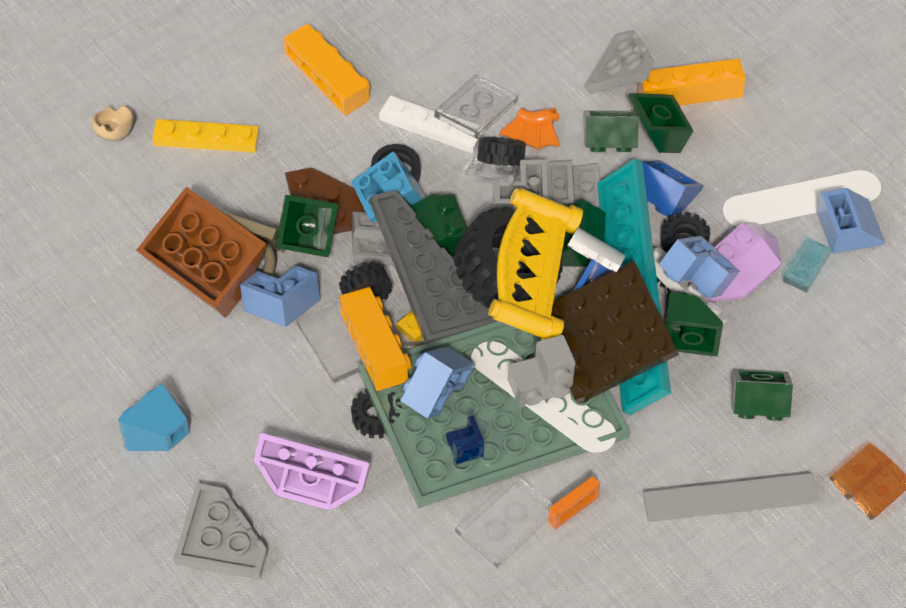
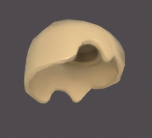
[92,105,133,141]

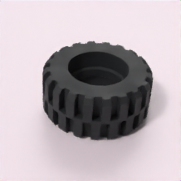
[454,207,563,309]

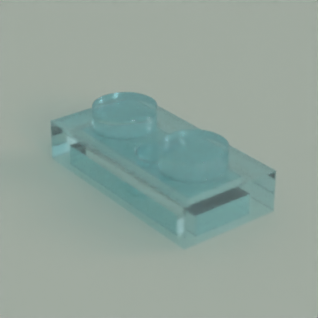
[783,237,832,293]

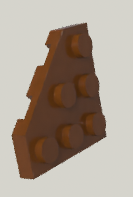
[285,167,366,235]

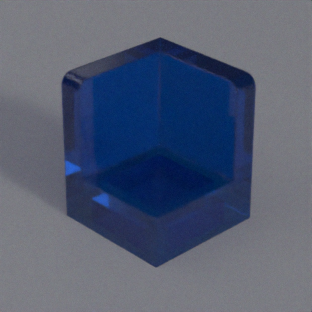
[446,415,485,465]

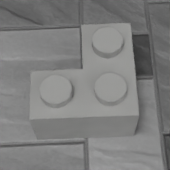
[494,159,548,211]
[507,335,575,407]

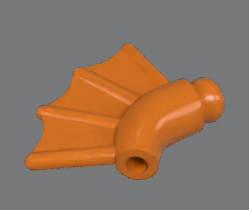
[499,107,560,150]

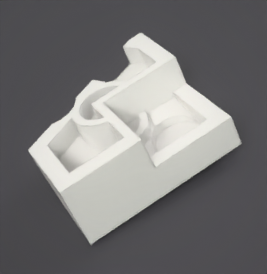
[567,227,625,272]

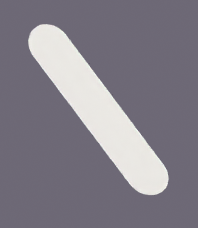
[723,170,881,227]
[471,341,616,453]

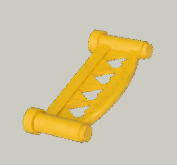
[488,188,583,341]

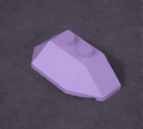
[689,223,782,303]
[253,432,370,510]

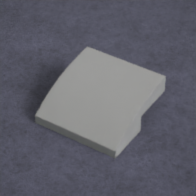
[547,160,600,209]
[352,212,394,266]

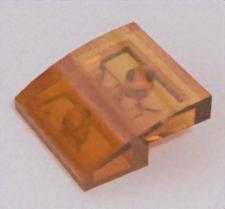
[829,443,906,520]

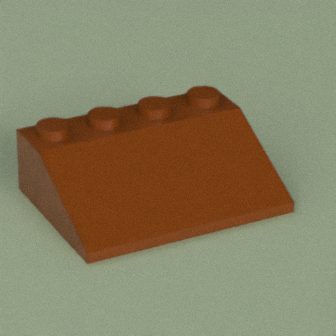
[136,187,267,318]

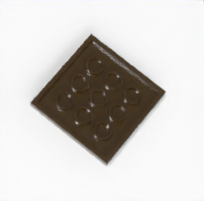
[551,261,679,405]

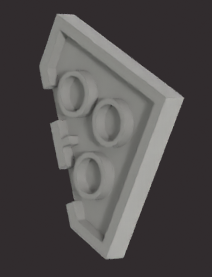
[584,29,655,93]
[174,483,267,579]

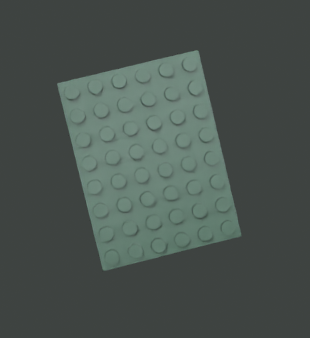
[358,321,630,508]

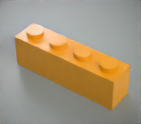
[283,23,370,116]
[637,58,746,106]
[339,287,411,391]

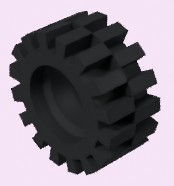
[477,137,526,166]
[661,212,710,253]
[339,261,392,303]
[351,388,401,439]

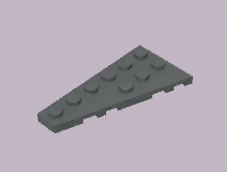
[369,190,497,344]

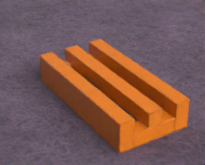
[548,476,600,530]

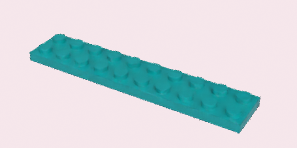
[597,159,671,415]

